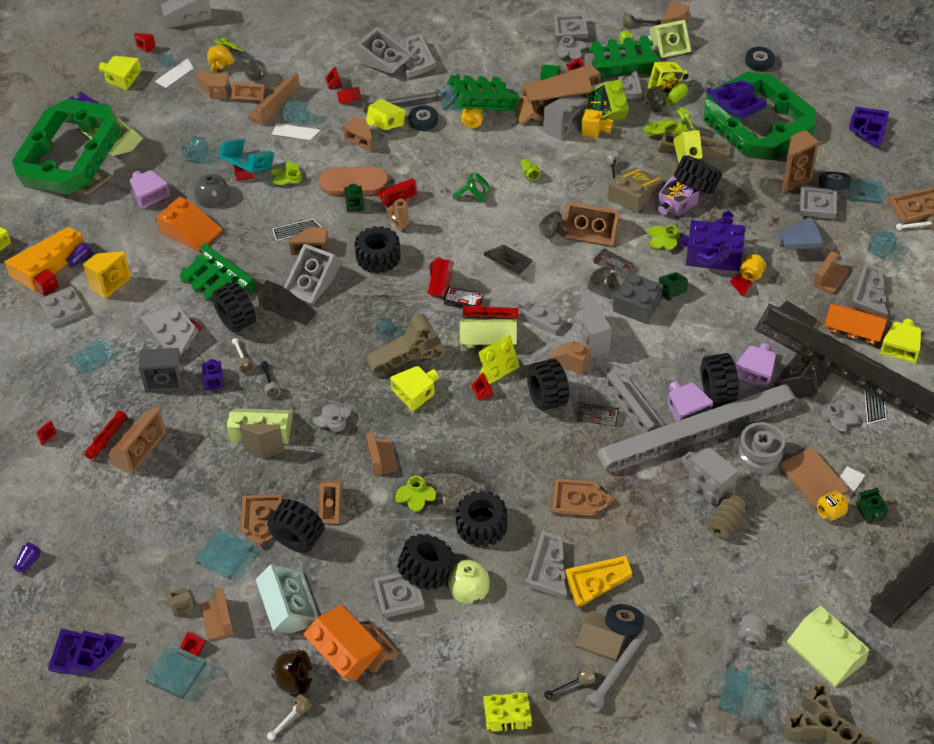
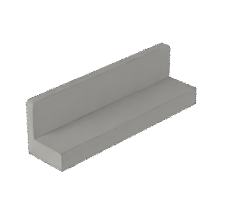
[606,371,665,434]

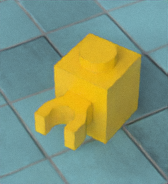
[582,109,613,138]

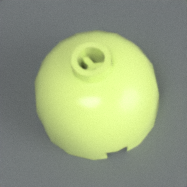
[448,560,490,604]

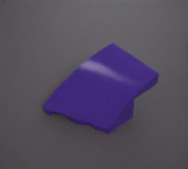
[706,80,767,119]
[849,106,889,148]
[48,628,125,675]

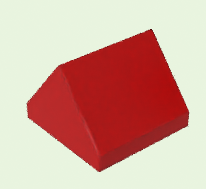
[325,67,342,89]
[471,373,494,400]

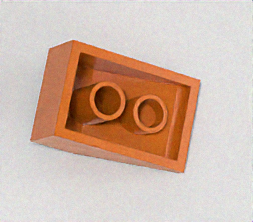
[156,196,223,253]

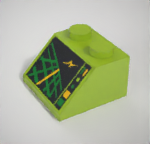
[586,80,629,121]

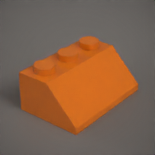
[824,303,889,344]
[303,604,384,681]

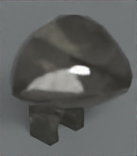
[539,211,571,239]
[587,267,618,293]

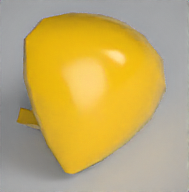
[207,45,234,73]

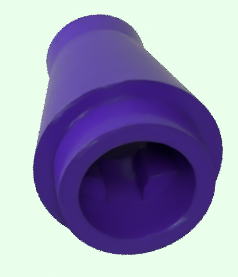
[66,243,93,268]
[12,542,41,574]

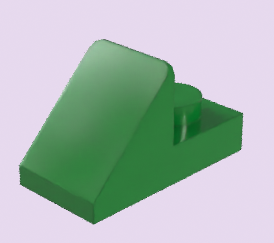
[540,64,561,80]

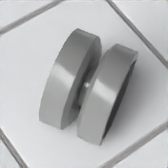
[738,422,786,474]

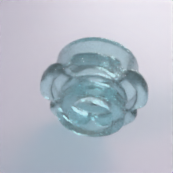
[159,51,175,66]
[376,318,394,335]

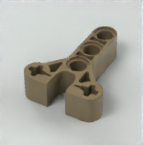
[367,314,446,377]
[783,682,877,744]

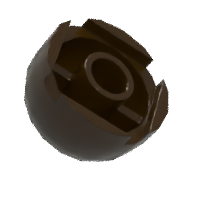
[271,649,312,694]

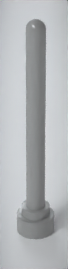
[584,629,647,712]

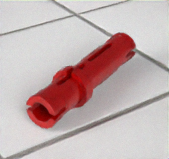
[462,305,519,319]
[84,410,128,460]

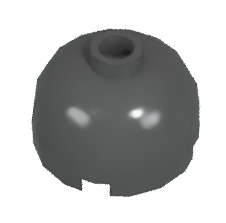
[195,174,230,208]

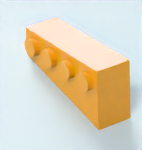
[4,227,84,291]

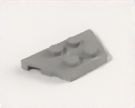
[141,305,199,355]

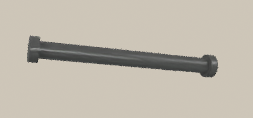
[362,89,441,112]

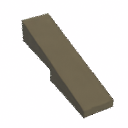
[658,132,730,158]

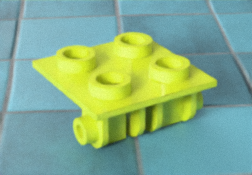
[479,335,520,384]
[483,692,532,732]

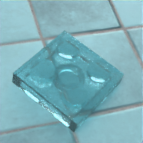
[195,529,254,580]
[144,644,206,699]

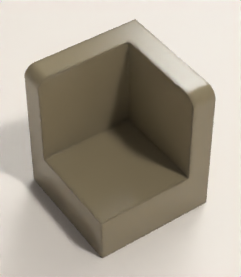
[163,585,194,616]

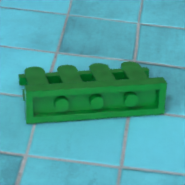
[589,35,660,78]
[447,75,520,110]
[180,243,257,301]

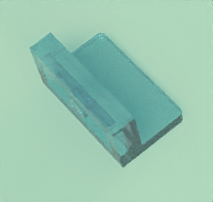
[66,338,112,374]
[718,665,752,716]

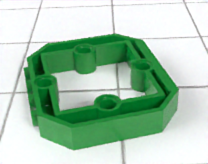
[703,72,816,160]
[12,99,122,195]

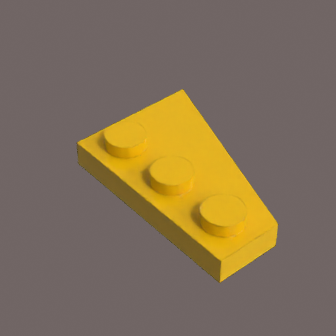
[565,556,632,609]

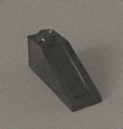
[257,280,316,326]

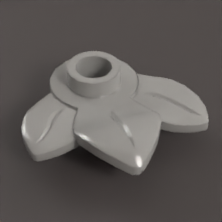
[557,36,587,60]
[822,400,860,433]
[313,404,351,432]

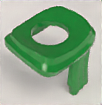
[453,173,489,203]

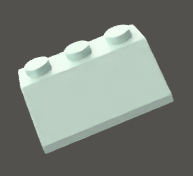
[256,564,319,634]

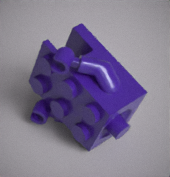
[682,210,746,272]

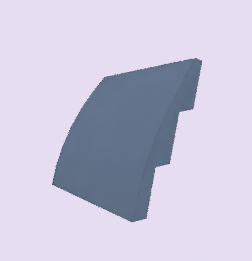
[777,217,822,250]

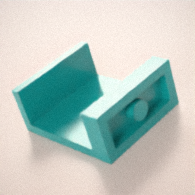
[219,138,275,172]

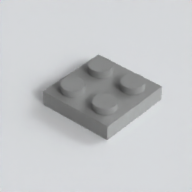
[553,14,588,40]
[799,186,837,219]
[38,286,87,328]
[373,573,425,618]

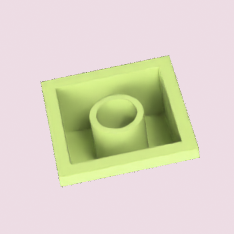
[649,20,691,58]

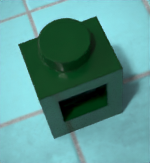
[344,184,364,212]
[659,272,688,301]
[856,487,888,524]

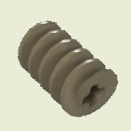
[707,494,746,539]

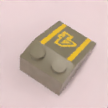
[608,167,665,213]

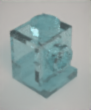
[283,99,310,124]
[182,136,208,164]
[867,230,897,260]

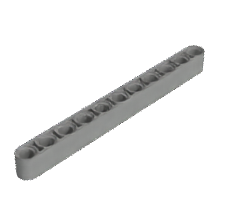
[597,384,799,473]

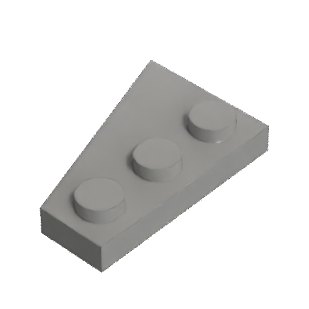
[406,34,437,79]

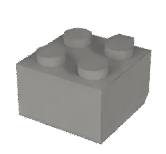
[681,448,738,507]

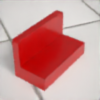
[377,178,417,208]
[427,258,454,297]

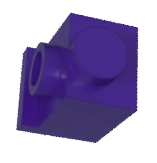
[202,359,224,391]

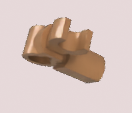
[386,199,410,231]

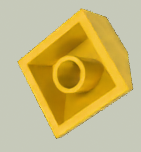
[83,251,132,299]

